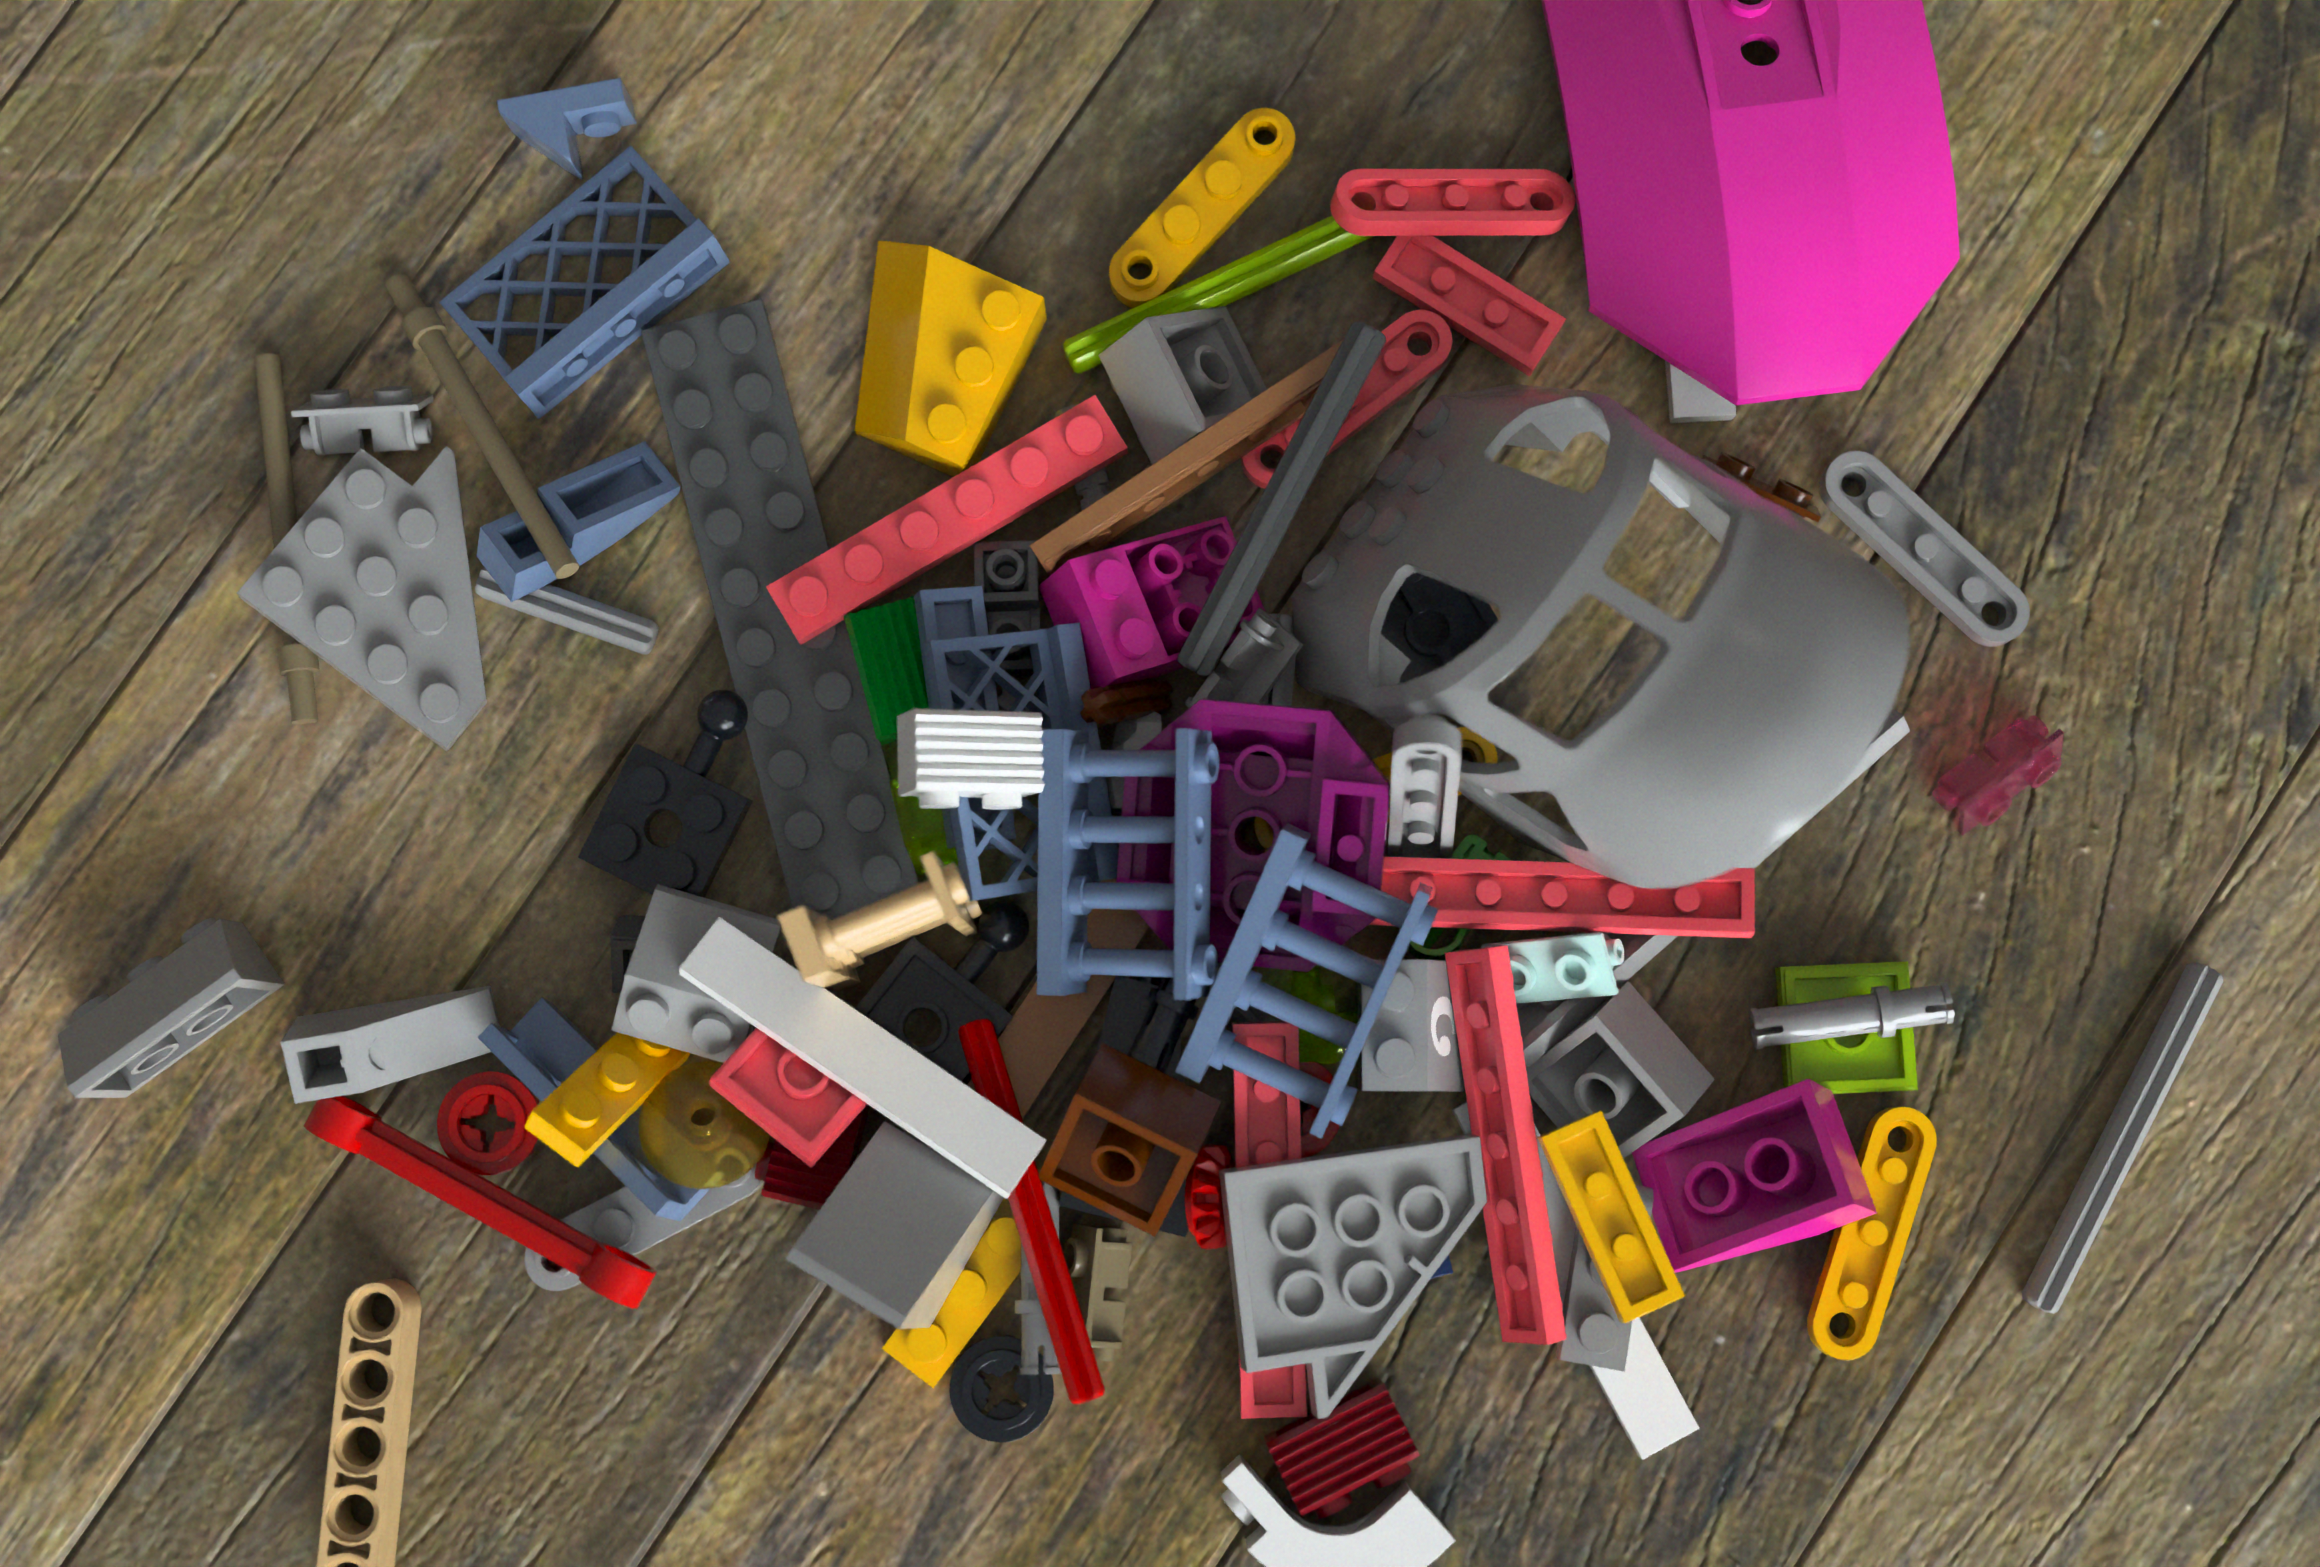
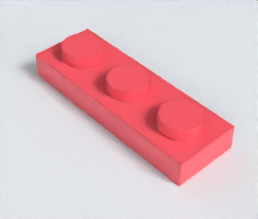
[1372,236,1566,377]

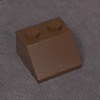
[1039,1043,1221,1237]

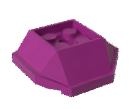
[1116,698,1391,972]

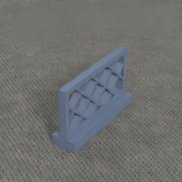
[439,146,730,419]
[923,623,1118,902]

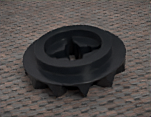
[949,1335,1054,1443]

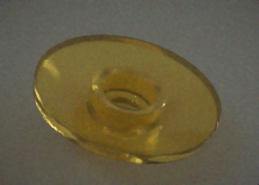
[639,1061,770,1189]

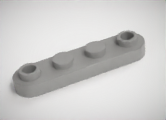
[1819,451,2030,647]
[1388,714,1462,859]
[524,1135,764,1291]

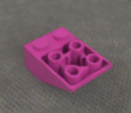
[1038,516,1266,689]

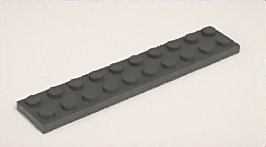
[641,298,920,920]

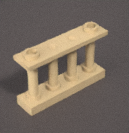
[777,852,983,992]

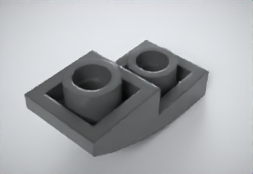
[974,540,1041,677]

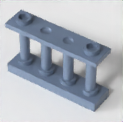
[1037,728,1219,1000]
[1175,823,1439,1139]

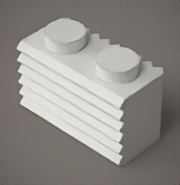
[897,709,1045,810]

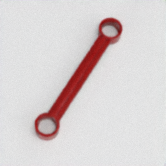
[303,1096,657,1309]

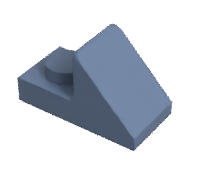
[497,78,637,180]

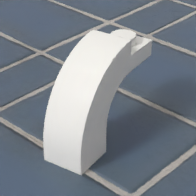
[1221,1454,1456,1567]

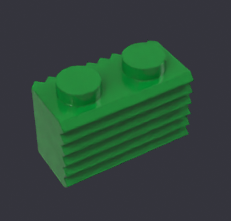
[844,596,929,745]

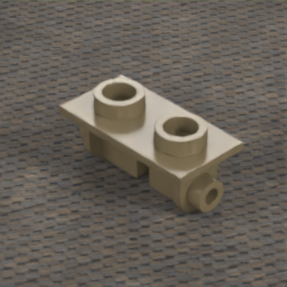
[1063,1223,1133,1361]

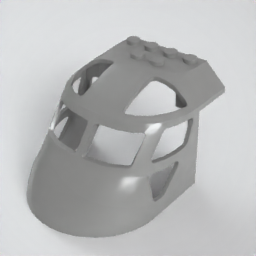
[1292,384,1909,889]

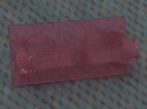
[1932,715,2064,836]

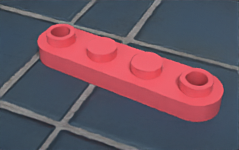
[1330,169,1576,236]
[1241,310,1452,489]

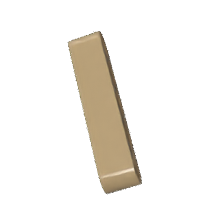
[316,1278,421,1567]

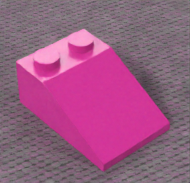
[1632,1079,1877,1273]

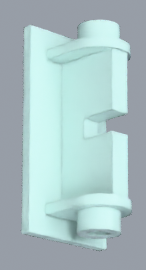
[1481,932,1624,1004]

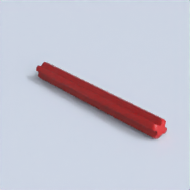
[958,1019,1105,1404]

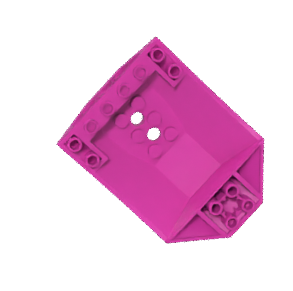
[1541,0,1960,405]

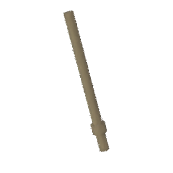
[386,273,579,579]
[254,353,320,724]

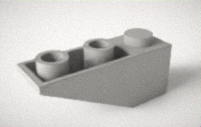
[281,986,499,1103]

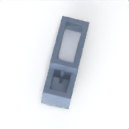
[476,441,681,602]

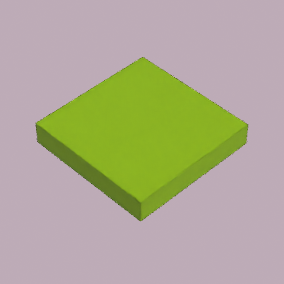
[1775,961,1918,1094]

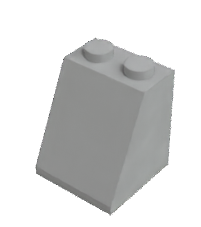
[786,1121,1004,1329]

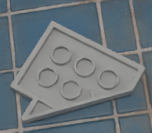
[237,446,487,752]
[1219,1134,1487,1419]

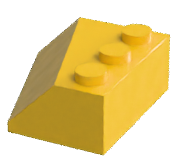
[855,240,1047,477]

